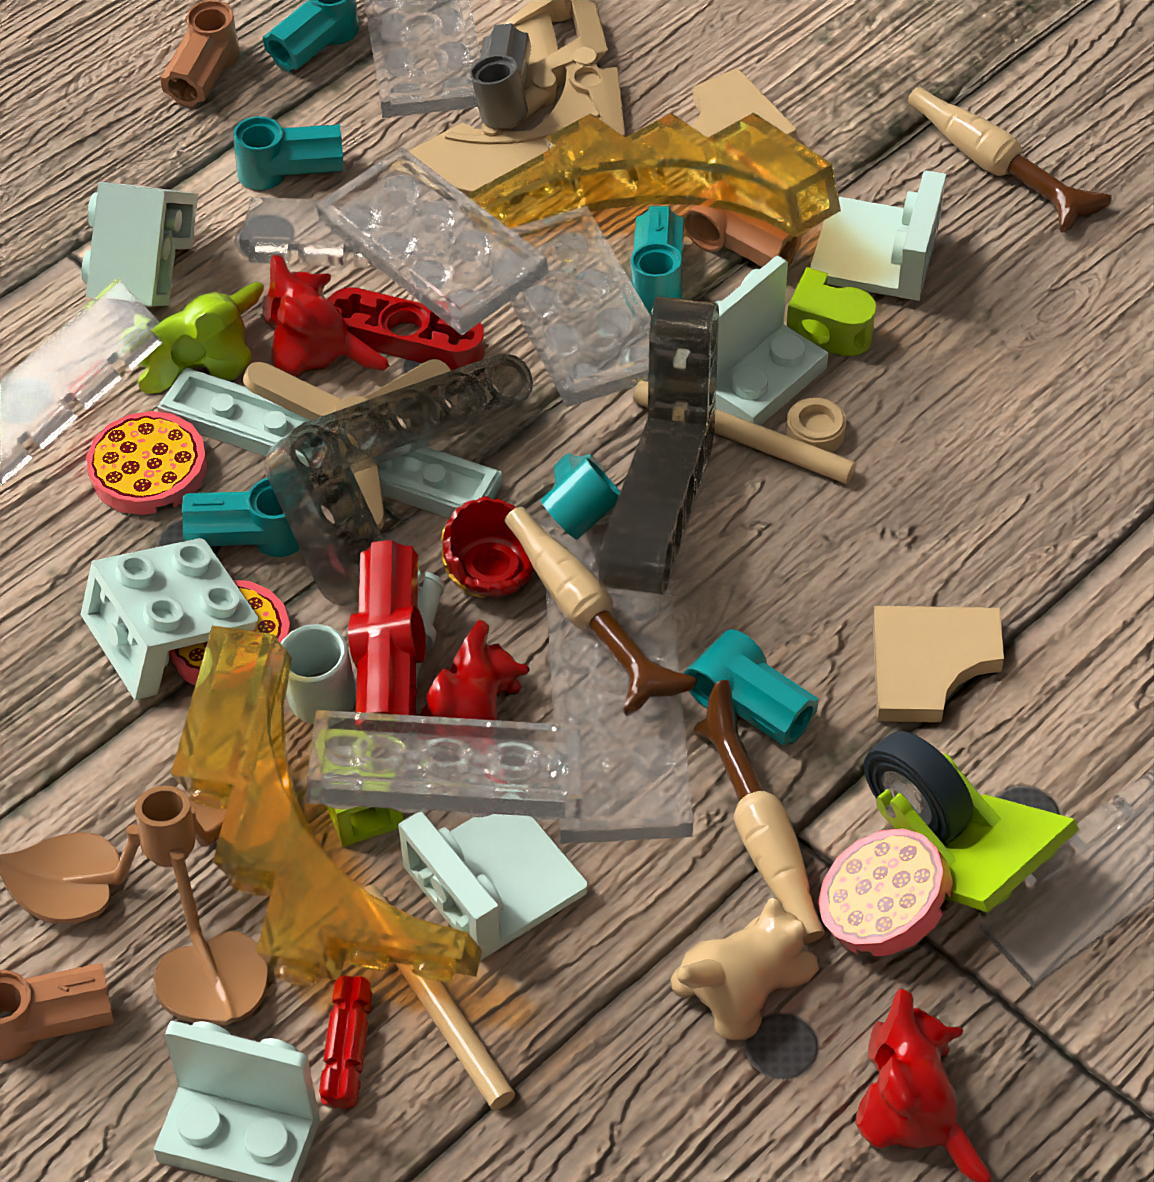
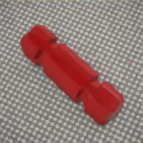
[319,975,373,1110]

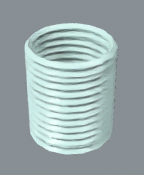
[278,624,356,725]

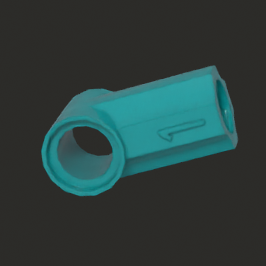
[263,0,360,73]
[233,116,344,190]
[630,206,684,319]
[540,453,624,540]
[182,476,307,557]
[684,629,819,746]

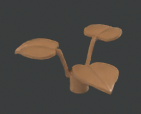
[0,759,295,1026]

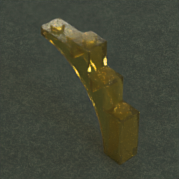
[463,112,841,250]
[171,625,482,986]

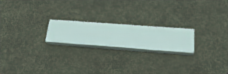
[157,368,502,518]

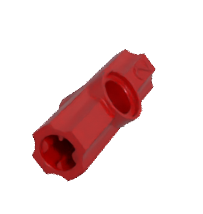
[348,540,427,738]

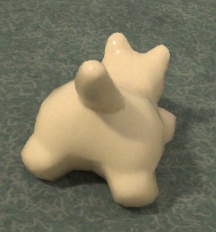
[671,898,819,1040]

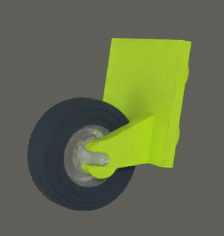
[864,731,1080,912]

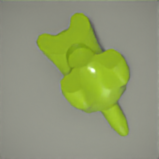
[123,281,264,394]

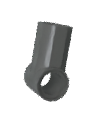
[470,23,531,128]

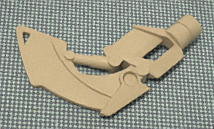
[387,0,625,200]

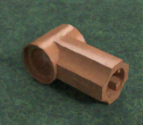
[160,0,240,108]
[684,179,802,267]
[0,963,114,1060]

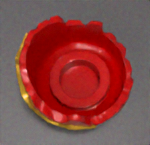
[441,496,534,598]

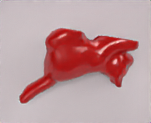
[263,255,390,376]
[412,620,530,798]
[856,989,992,1182]

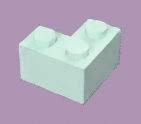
[81,182,198,306]

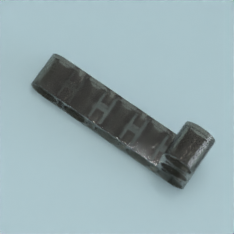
[599,296,719,595]
[264,353,533,606]

